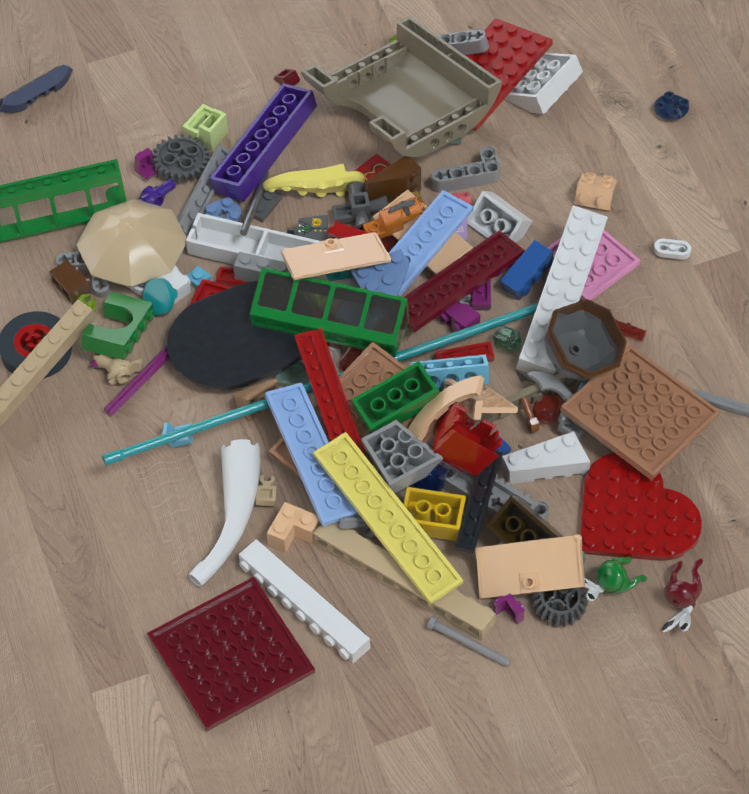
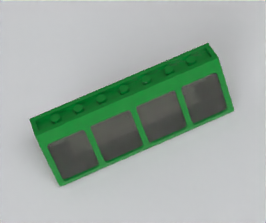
[250,267,409,357]

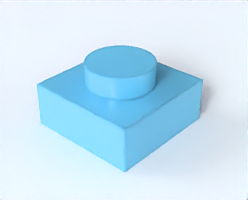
[187,266,212,289]

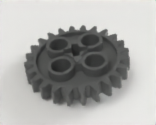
[152,134,210,183]

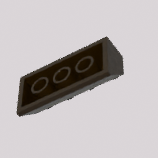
[486,496,564,544]

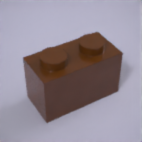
[49,260,91,305]

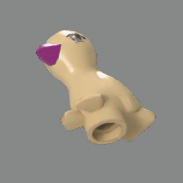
[90,353,143,385]

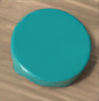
[143,278,178,315]

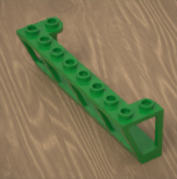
[0,159,127,243]

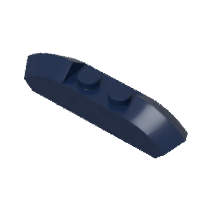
[0,65,73,113]

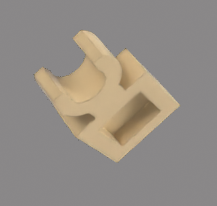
[256,475,277,506]

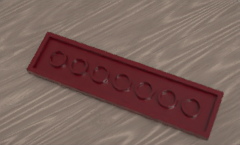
[402,230,525,333]

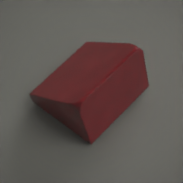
[274,68,300,86]

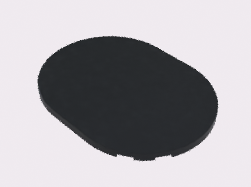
[167,281,314,390]

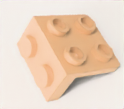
[574,172,617,211]

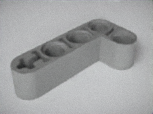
[437,29,489,55]
[432,146,500,193]

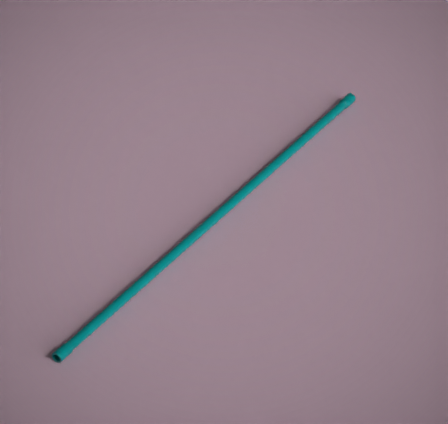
[102,303,538,466]

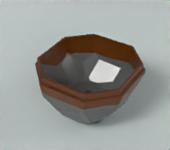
[544,299,627,380]

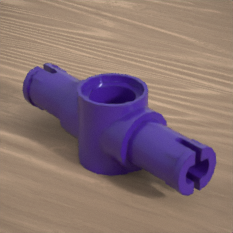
[139,178,176,206]

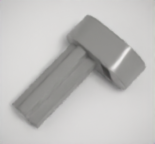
[339,516,376,538]

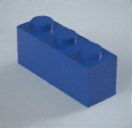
[500,240,554,300]

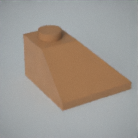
[235,379,279,422]

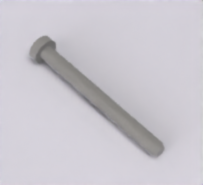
[427,616,511,666]

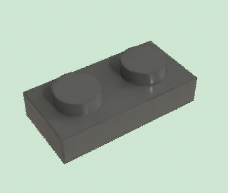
[247,190,282,223]

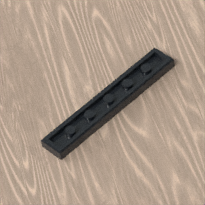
[455,450,503,554]

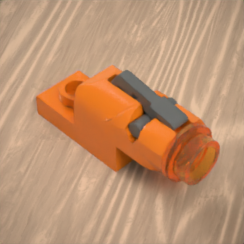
[363,197,426,239]

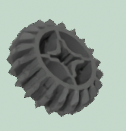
[533,587,588,628]

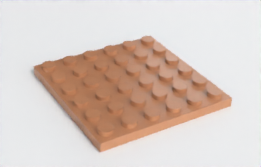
[560,345,721,480]

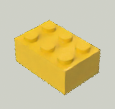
[403,487,466,541]

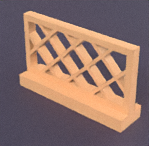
[444,379,518,420]

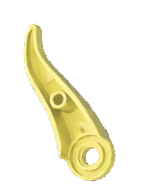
[262,164,365,197]

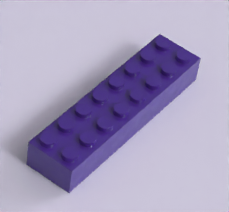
[210,83,317,202]

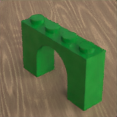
[82,292,155,360]

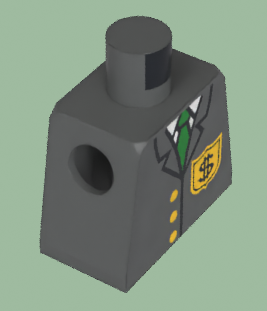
[287,215,328,241]

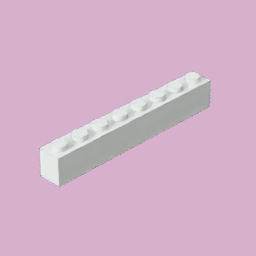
[239,539,370,664]

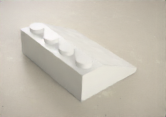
[505,53,583,114]

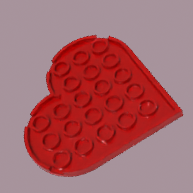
[580,452,702,561]

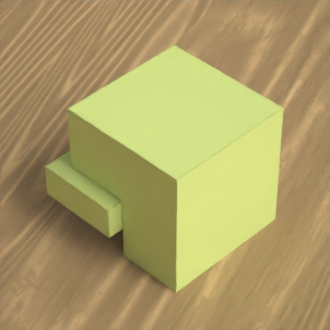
[182,104,228,151]

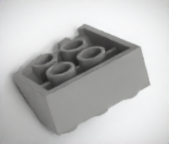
[362,420,443,493]

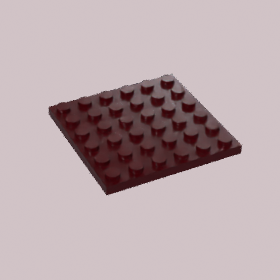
[147,577,315,732]

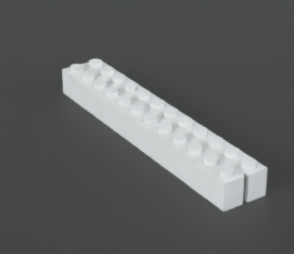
[186,213,358,288]

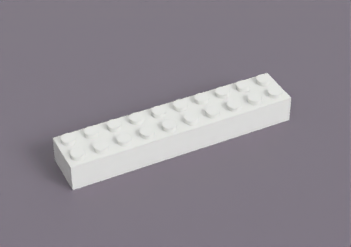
[516,205,608,375]

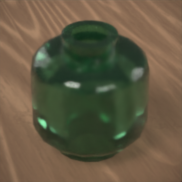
[493,326,522,353]

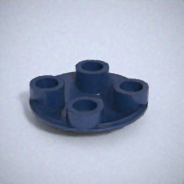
[654,91,689,120]

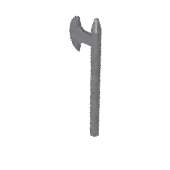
[240,171,269,236]

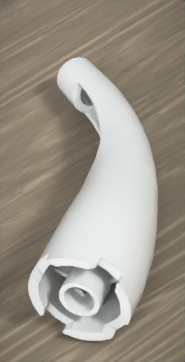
[188,439,261,587]

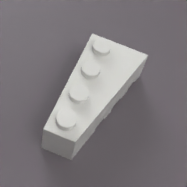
[501,431,590,484]

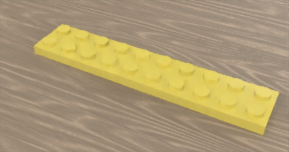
[313,432,463,605]

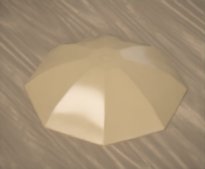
[76,199,187,287]

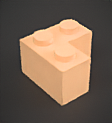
[267,502,321,552]

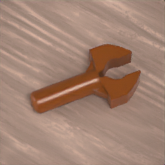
[521,397,539,434]

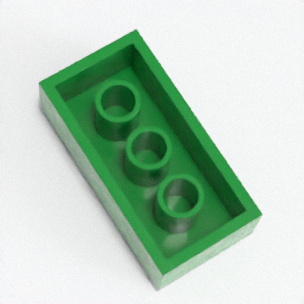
[351,361,440,434]

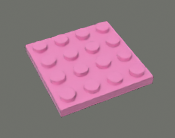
[546,230,640,301]

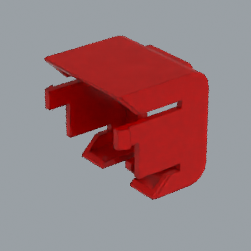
[431,403,503,477]

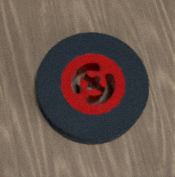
[0,311,72,379]

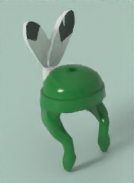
[585,557,647,601]

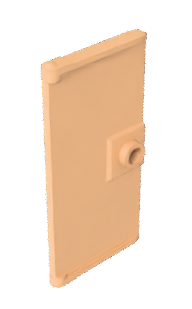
[373,190,473,275]
[281,232,391,280]
[475,534,585,599]

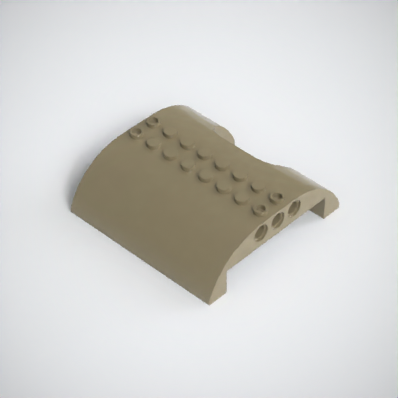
[301,16,502,157]

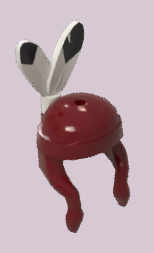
[662,558,703,632]

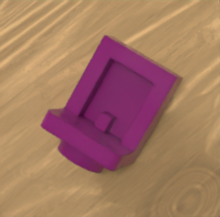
[134,148,159,180]
[493,593,525,624]

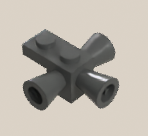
[332,181,388,231]

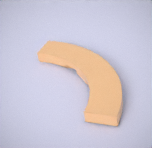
[408,375,485,442]

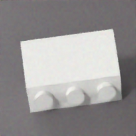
[467,191,533,243]

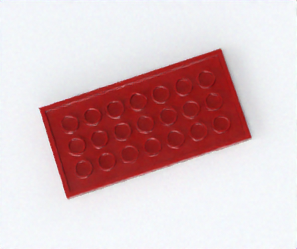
[465,18,553,131]

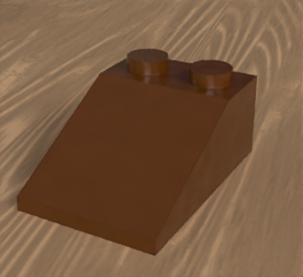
[365,156,421,203]

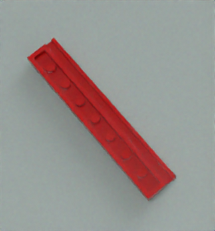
[295,328,367,458]

